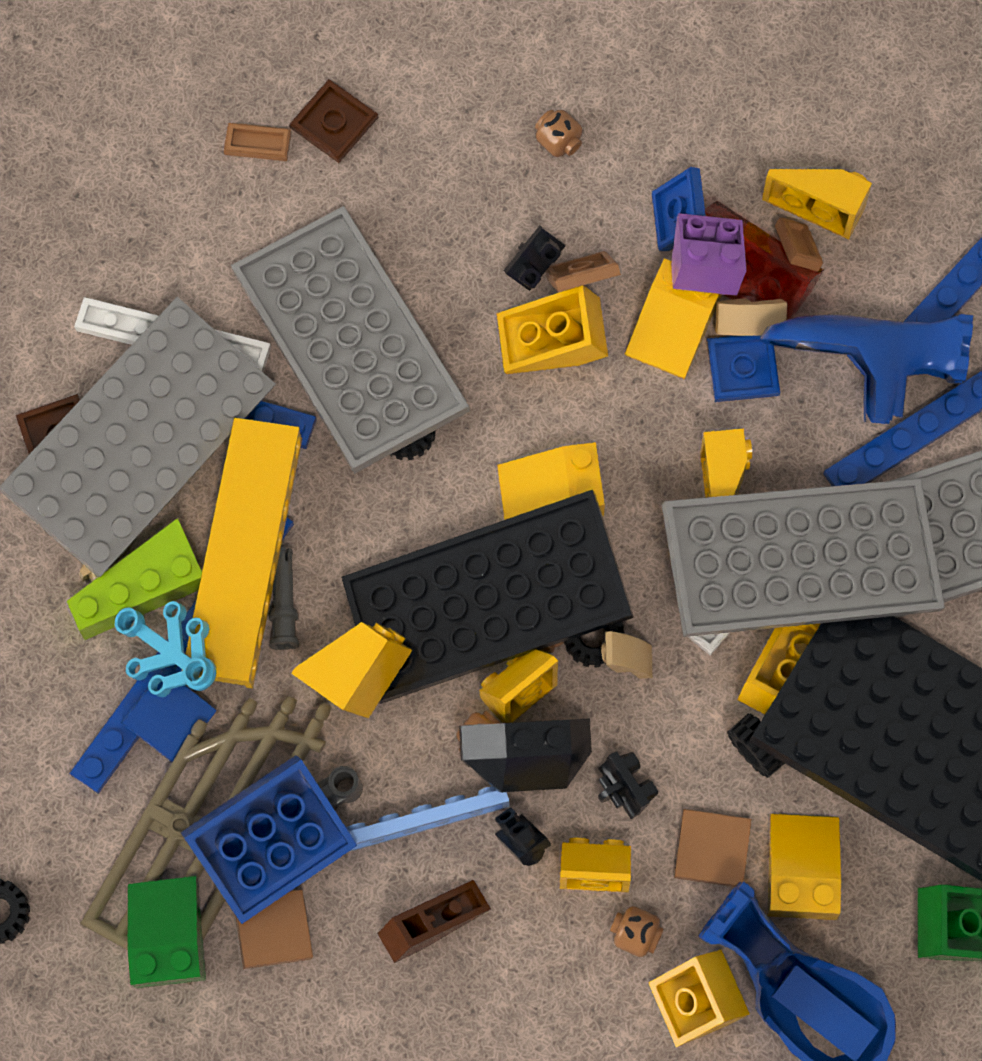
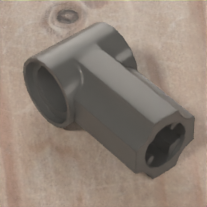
[317,766,363,809]

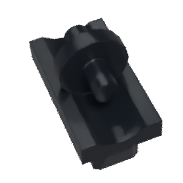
[504,225,566,291]
[598,751,658,819]
[495,807,551,866]

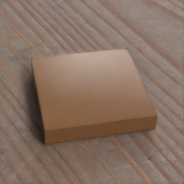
[545,251,621,292]
[674,809,752,887]
[235,890,313,969]

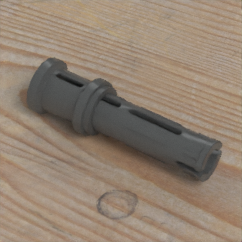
[269,547,299,650]

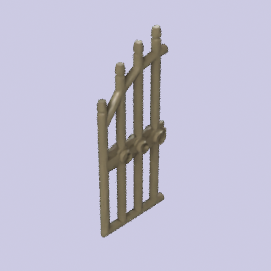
[80,696,331,985]

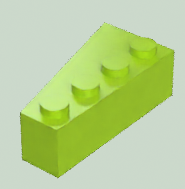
[67,518,202,640]

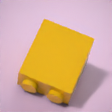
[291,622,412,718]

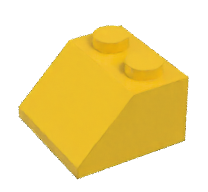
[560,838,631,892]
[648,949,750,1047]

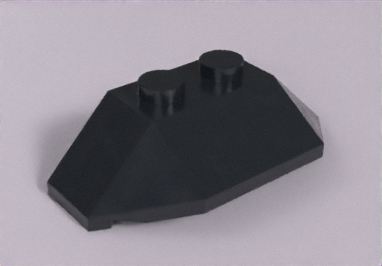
[459,718,592,793]

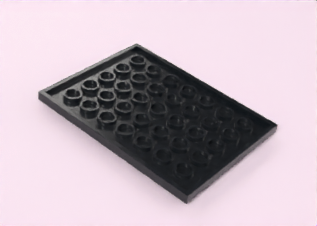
[749,616,982,882]

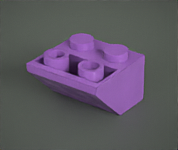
[671,213,746,296]

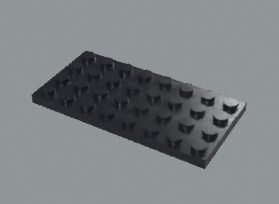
[341,489,634,704]

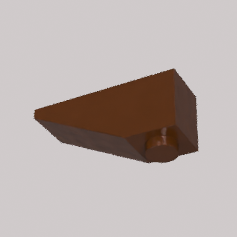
[377,880,491,963]

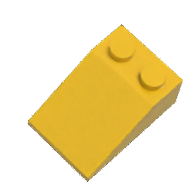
[762,169,872,240]
[625,258,722,379]
[497,285,608,374]
[700,429,752,498]
[497,442,605,520]
[737,623,821,715]
[479,649,558,723]
[767,814,841,920]

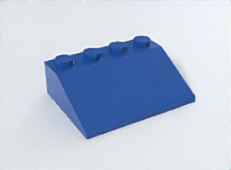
[180,755,358,924]

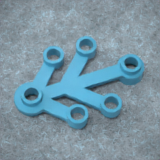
[115,601,216,697]

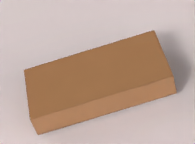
[224,123,292,161]
[775,217,823,272]

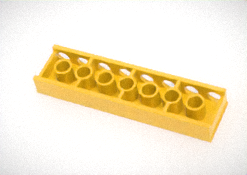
[182,418,302,689]

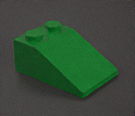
[127,876,206,989]
[918,884,982,961]

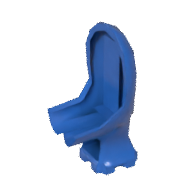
[760,314,973,424]
[698,881,896,1061]

